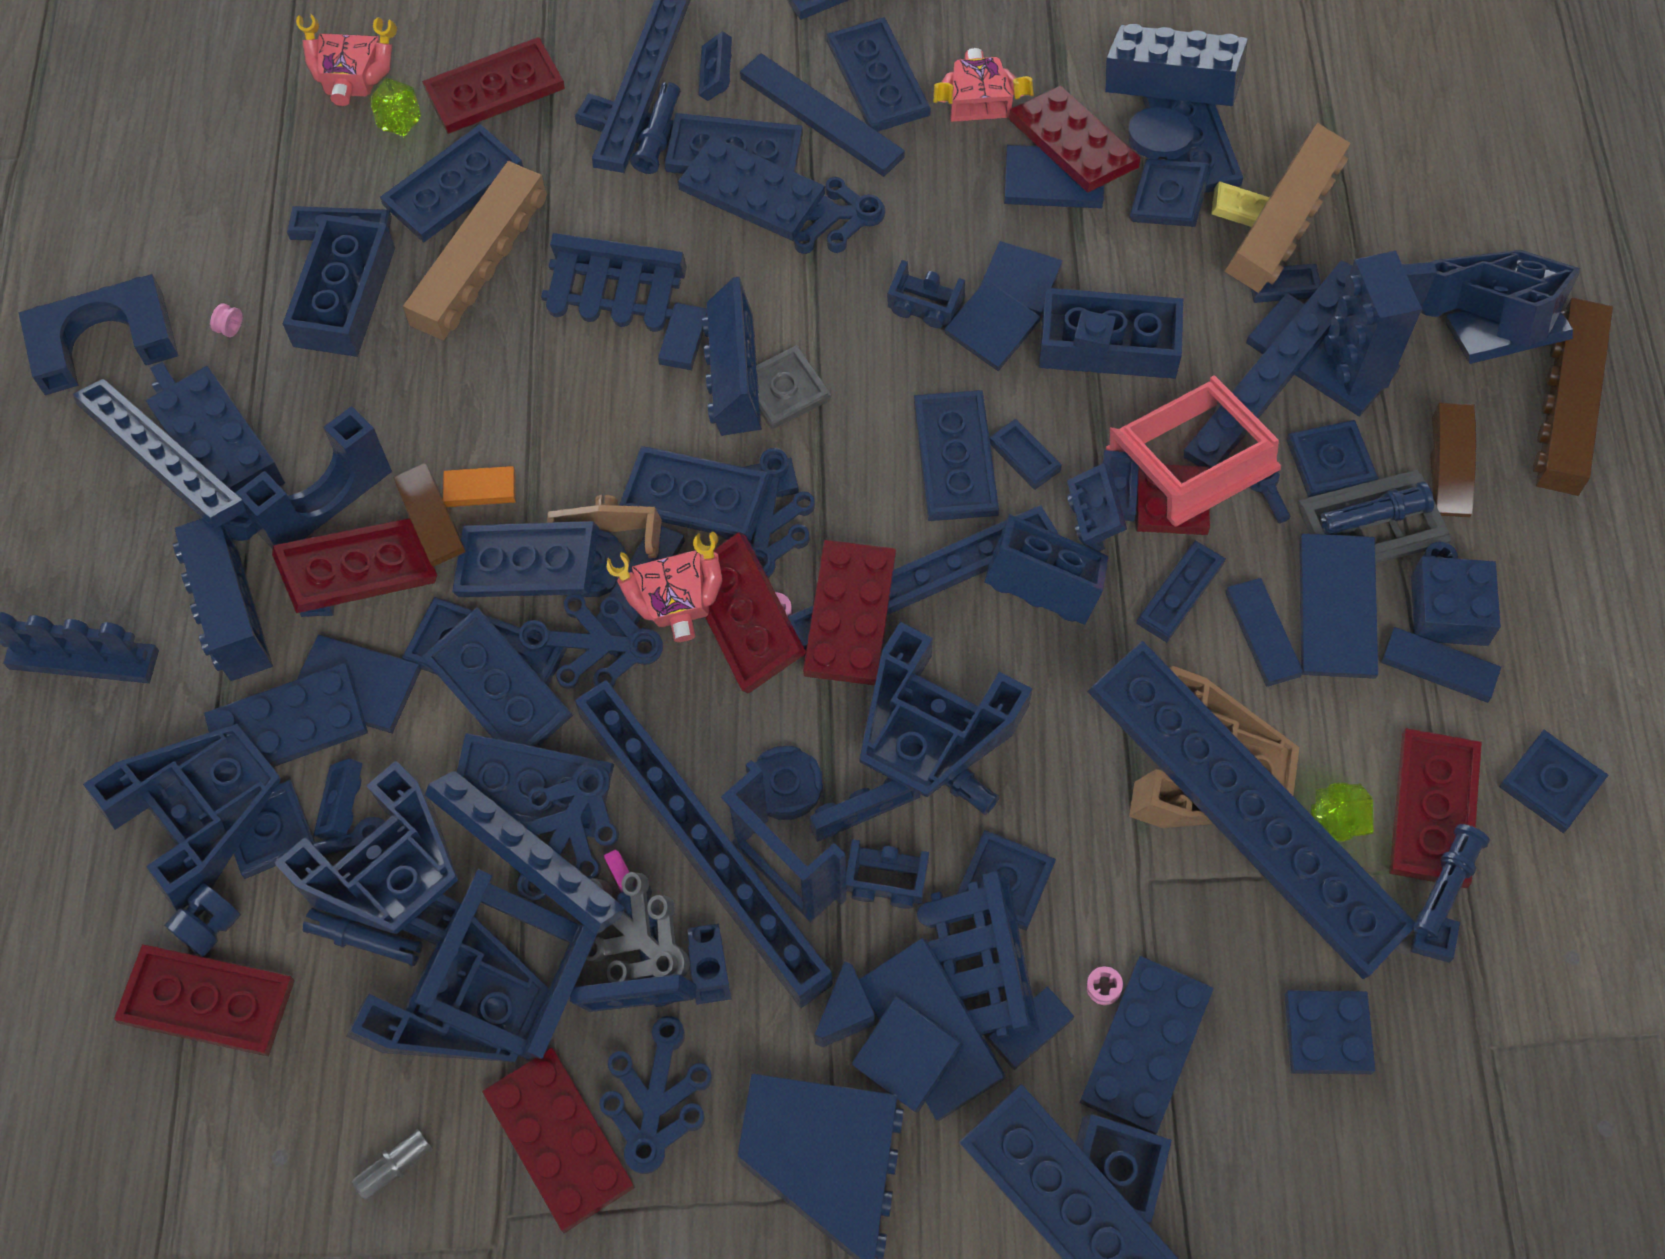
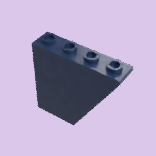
[738,1074,904,1259]

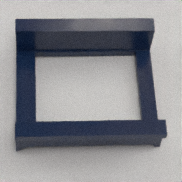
[721,760,847,923]
[414,869,597,1060]

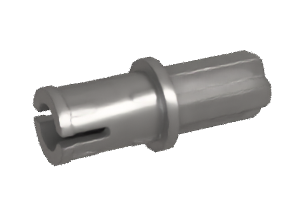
[352,1129,433,1199]

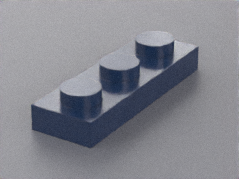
[810,778,920,842]

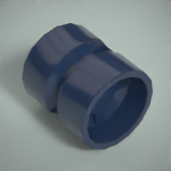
[164,883,241,957]

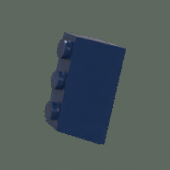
[984,514,1108,625]

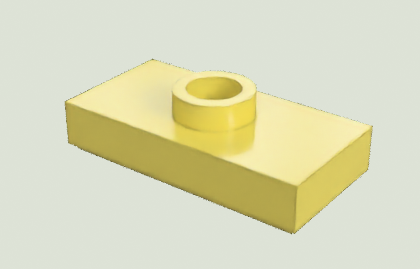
[1211,181,1270,227]

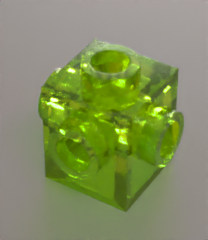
[369,78,421,136]
[1311,782,1374,841]

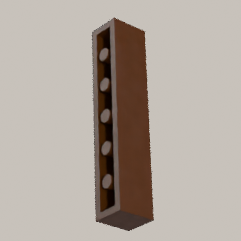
[1533,298,1613,496]

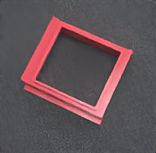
[1106,375,1281,527]

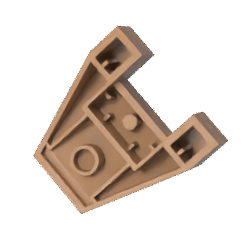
[1129,666,1299,828]

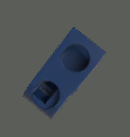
[688,923,732,1005]

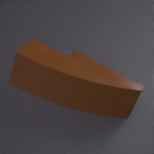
[1430,403,1476,517]
[393,463,466,567]

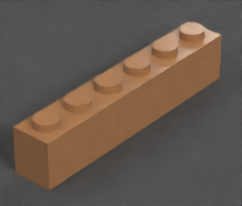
[1224,122,1351,293]
[403,161,547,341]

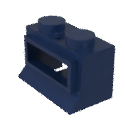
[887,260,965,328]
[846,839,929,909]

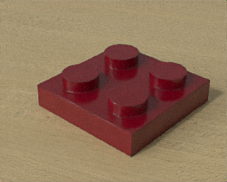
[1136,464,1210,535]

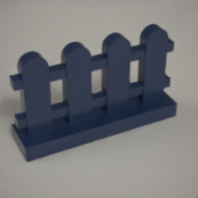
[541,233,687,332]
[0,612,159,684]
[917,871,1040,1038]

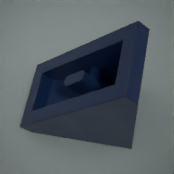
[815,961,875,1047]

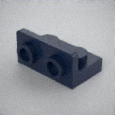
[1067,463,1127,552]

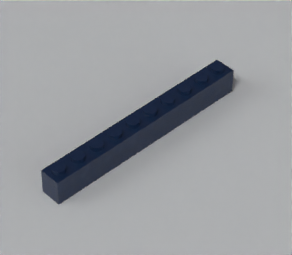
[575,680,832,1009]

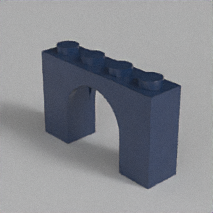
[18,274,179,395]
[235,406,392,549]

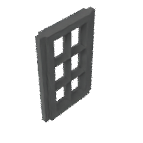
[1298,469,1451,564]

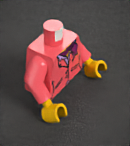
[296,14,397,106]
[933,48,1034,122]
[606,532,722,642]

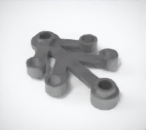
[586,872,690,983]

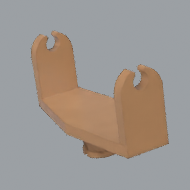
[547,495,662,558]

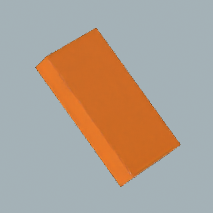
[443,466,516,507]

